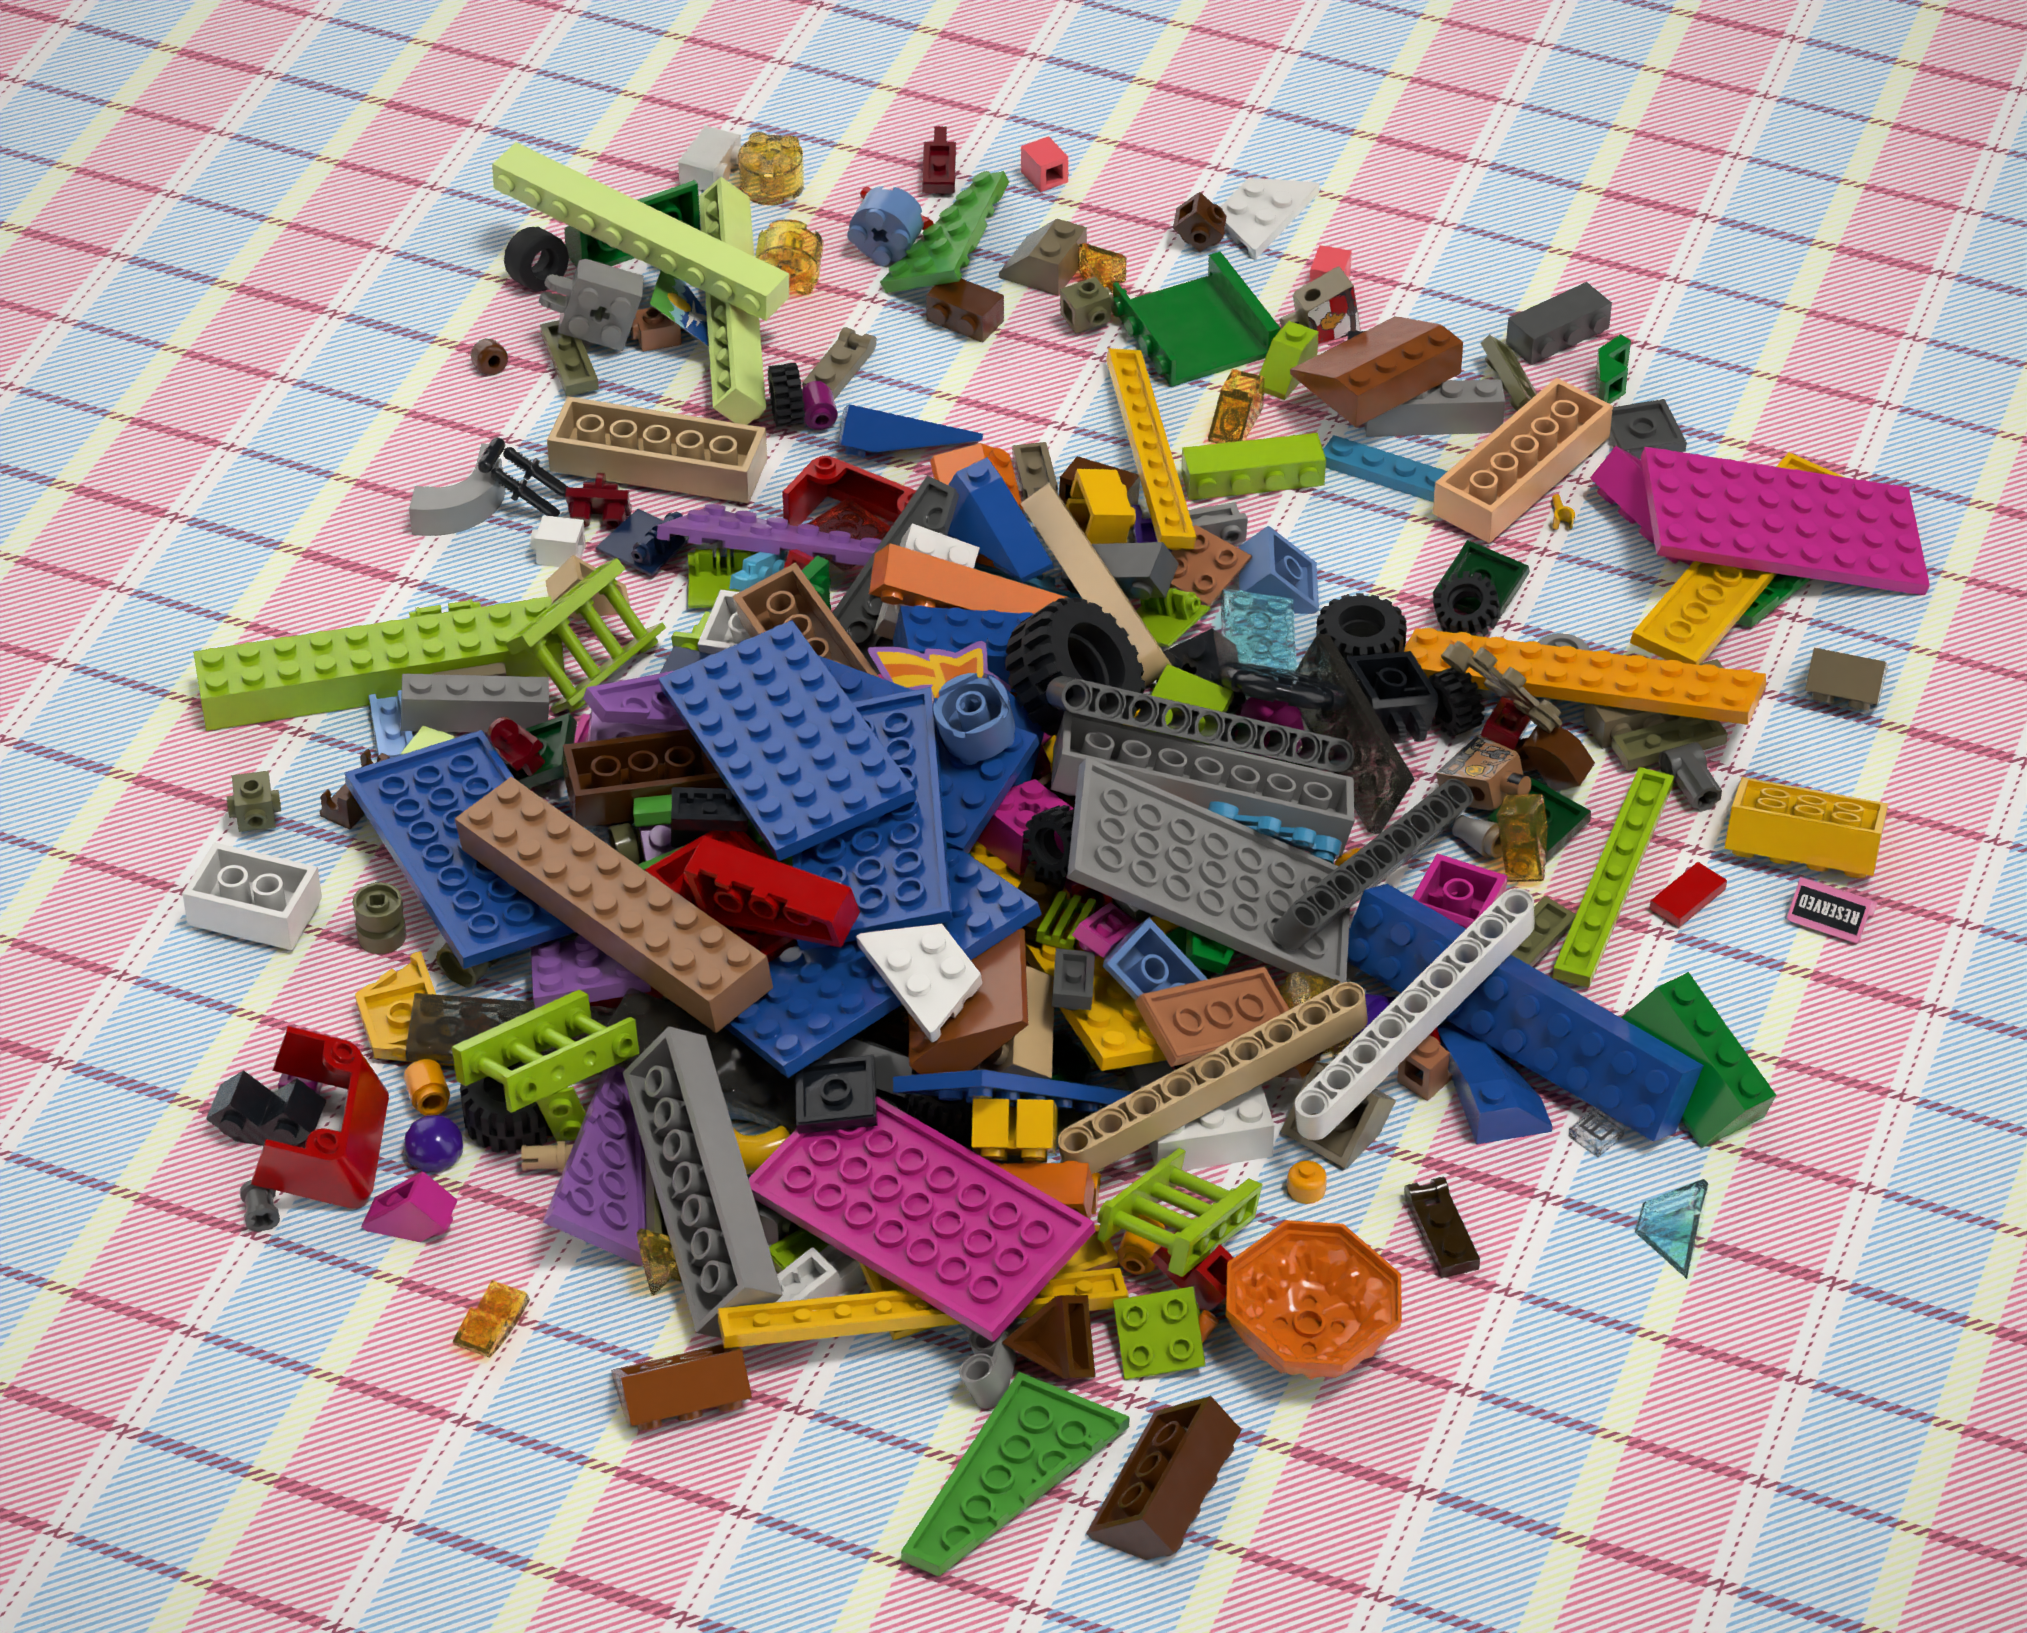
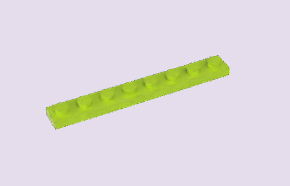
[1553,767,1674,988]

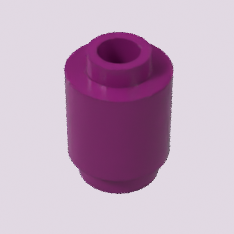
[802,381,838,430]

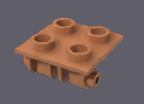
[1170,525,1252,607]

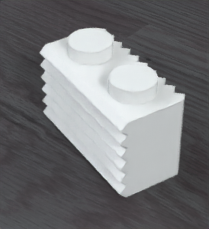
[678,125,744,191]

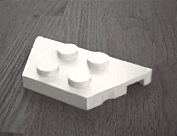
[1220,178,1320,260]
[856,924,983,1042]

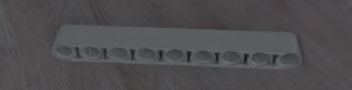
[1046,676,1354,772]
[1273,778,1473,950]

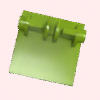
[688,548,758,608]
[1136,588,1210,647]
[1113,1286,1206,1380]

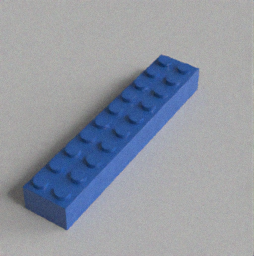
[1347,884,1704,1142]

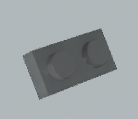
[1052,948,1095,1010]

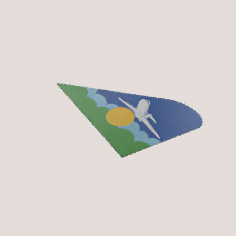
[650,270,709,347]

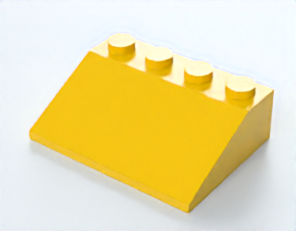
[1724,777,1888,879]

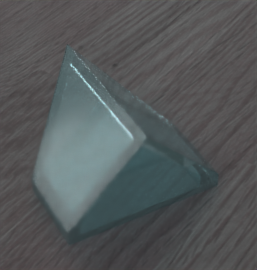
[1635,1179,1709,1279]

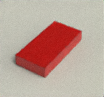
[1649,862,1727,928]

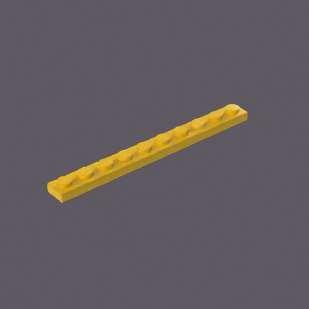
[1106,348,1196,550]
[718,1268,1129,1348]

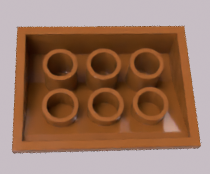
[1290,316,1463,428]
[909,928,1028,1074]

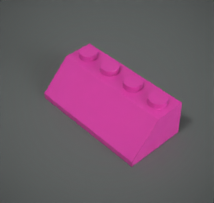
[1590,446,1694,566]

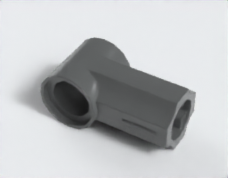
[1659,742,1722,812]

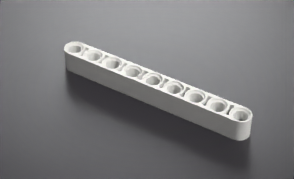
[1295,888,1535,1140]

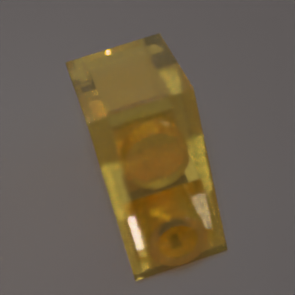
[1208,369,1265,444]
[1497,794,1548,882]

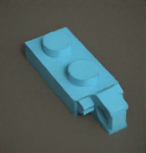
[729,550,786,592]

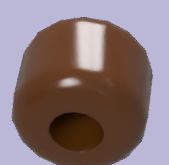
[471,338,508,376]

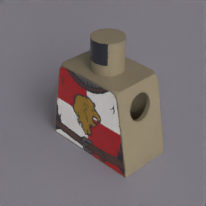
[1280,266,1361,344]

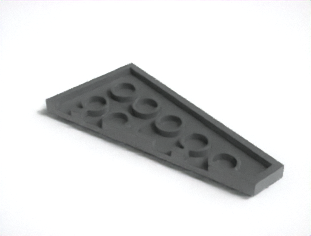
[832,475,959,675]

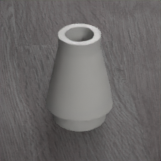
[1452,815,1510,858]

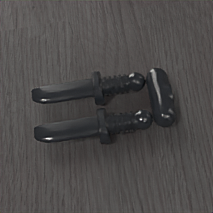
[477,437,568,517]

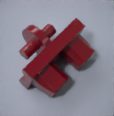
[565,473,632,529]
[487,717,545,776]

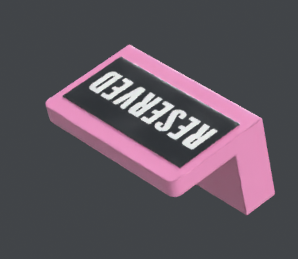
[1787,877,1878,943]

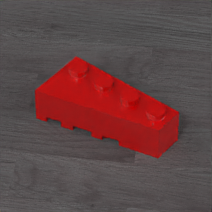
[684,836,860,948]

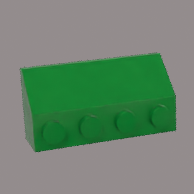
[564,180,701,267]
[1620,972,1777,1149]

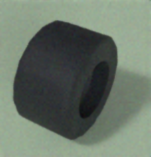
[504,226,569,291]

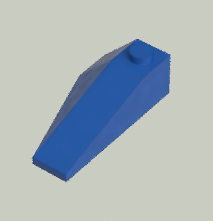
[838,404,983,458]
[947,457,1054,583]
[1437,1023,1553,1145]

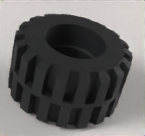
[1315,593,1407,682]
[460,1061,553,1154]

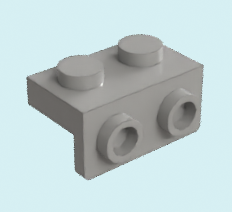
[1188,502,1248,544]

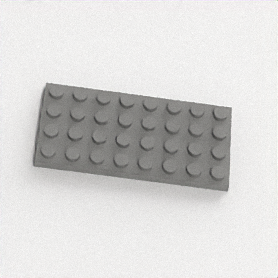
[1067,757,1350,989]

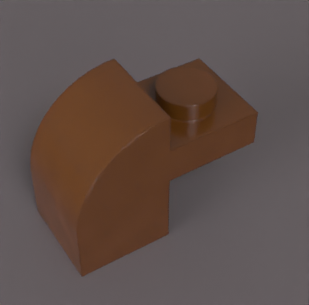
[1514,726,1595,791]

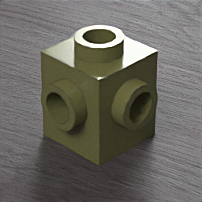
[1060,276,1114,334]
[226,770,281,832]

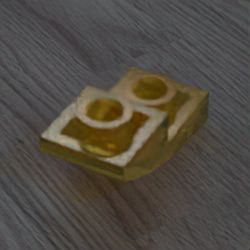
[452,1280,530,1358]

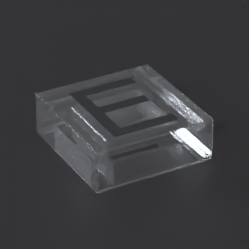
[1568,1107,1625,1158]

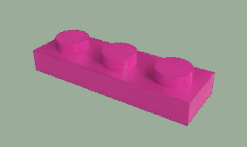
[1072,902,1141,958]

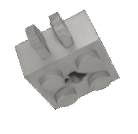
[538,259,644,351]

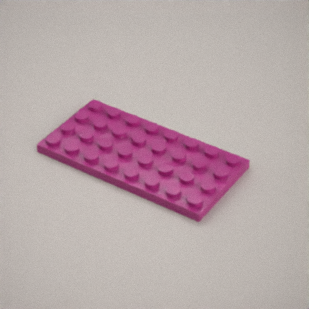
[1640,447,1930,595]
[748,1097,1095,1342]

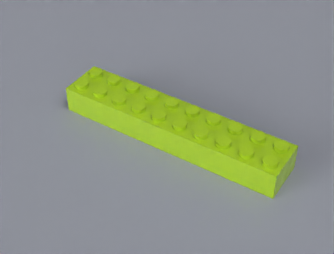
[193,596,565,731]

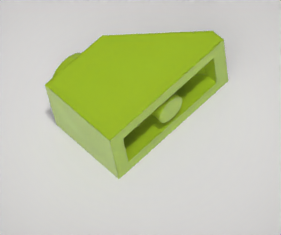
[1255,321,1319,400]

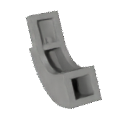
[409,443,506,536]

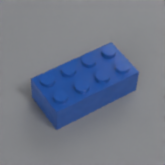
[893,605,1033,692]

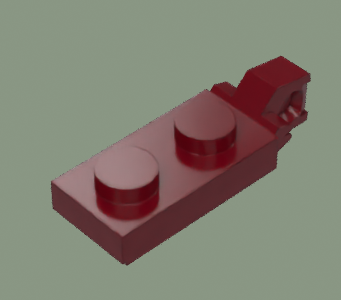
[922,126,956,194]
[1480,696,1531,750]

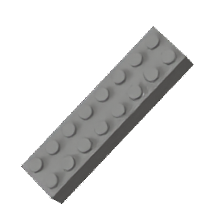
[1051,711,1355,856]
[623,1026,783,1338]

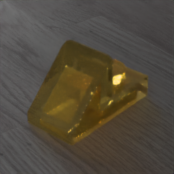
[1078,243,1127,293]
[636,1228,682,1296]

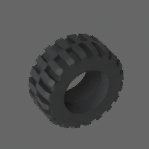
[1005,597,1145,737]

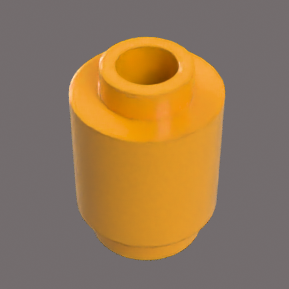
[404,1059,450,1116]
[1117,1214,1165,1274]

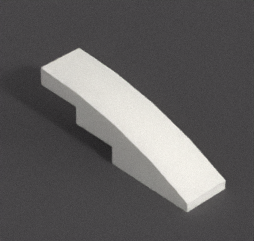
[776,1245,866,1302]

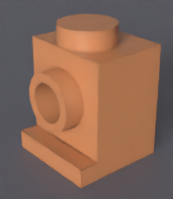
[630,306,682,352]
[1397,1035,1452,1101]

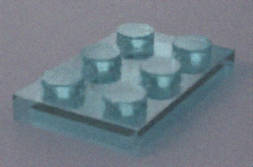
[1220,589,1297,674]

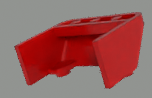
[782,456,917,527]
[251,1026,389,1209]

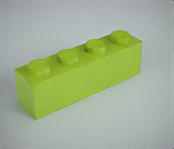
[1181,433,1326,501]

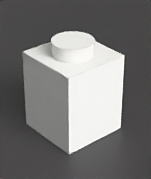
[530,515,586,567]

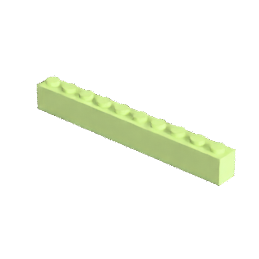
[492,142,789,321]
[699,177,766,425]

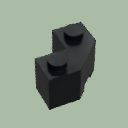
[206,1070,327,1146]

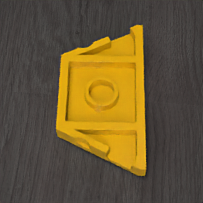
[355,951,454,1066]

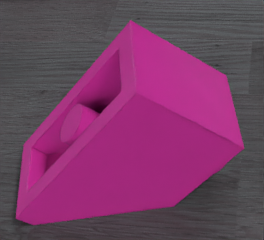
[361,1171,458,1242]

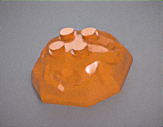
[1226,1220,1402,1380]

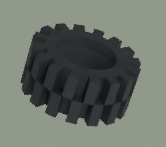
[768,363,805,427]
[1433,571,1500,637]
[1428,667,1485,737]
[1023,805,1074,879]
[906,1094,973,1138]

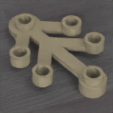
[1441,641,1563,733]

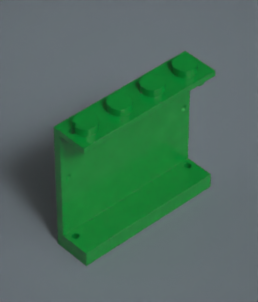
[1111,251,1281,387]

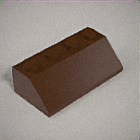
[1086,1396,1242,1560]

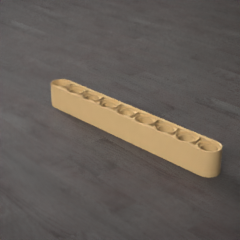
[1020,483,1172,688]
[1058,982,1368,1174]

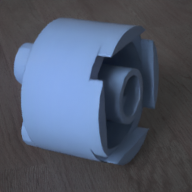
[847,186,924,266]
[933,673,1015,765]

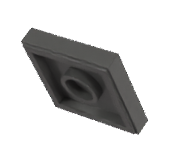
[1609,399,1687,459]

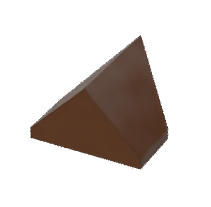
[1002,1295,1096,1379]

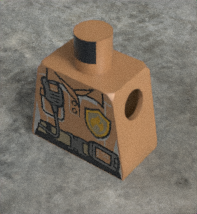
[1436,735,1531,810]

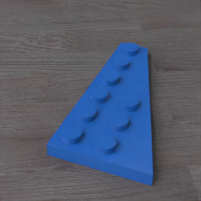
[893,1070,1133,1113]

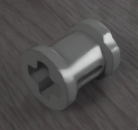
[240,1180,280,1232]

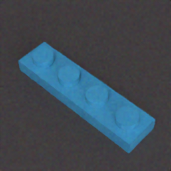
[1323,435,1448,502]

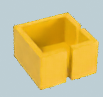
[1066,469,1136,544]
[972,1098,1058,1163]

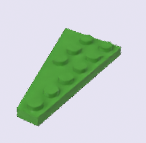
[880,171,1009,293]
[901,1372,1130,1577]

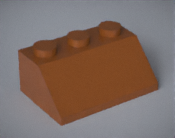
[611,1344,752,1431]

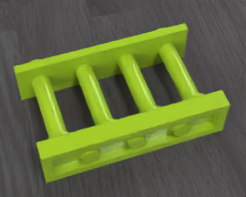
[504,558,666,714]
[452,990,639,1113]
[1097,1148,1263,1277]

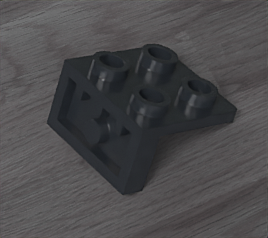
[671,787,748,848]

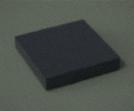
[795,1055,878,1134]

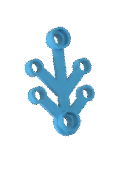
[1208,801,1342,864]

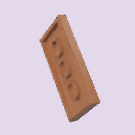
[1134,967,1290,1067]

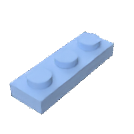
[369,690,413,758]

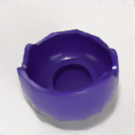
[404,1115,463,1173]

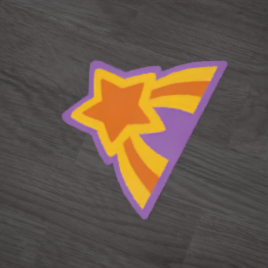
[867,641,1011,699]

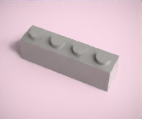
[1364,379,1505,437]
[401,674,549,732]

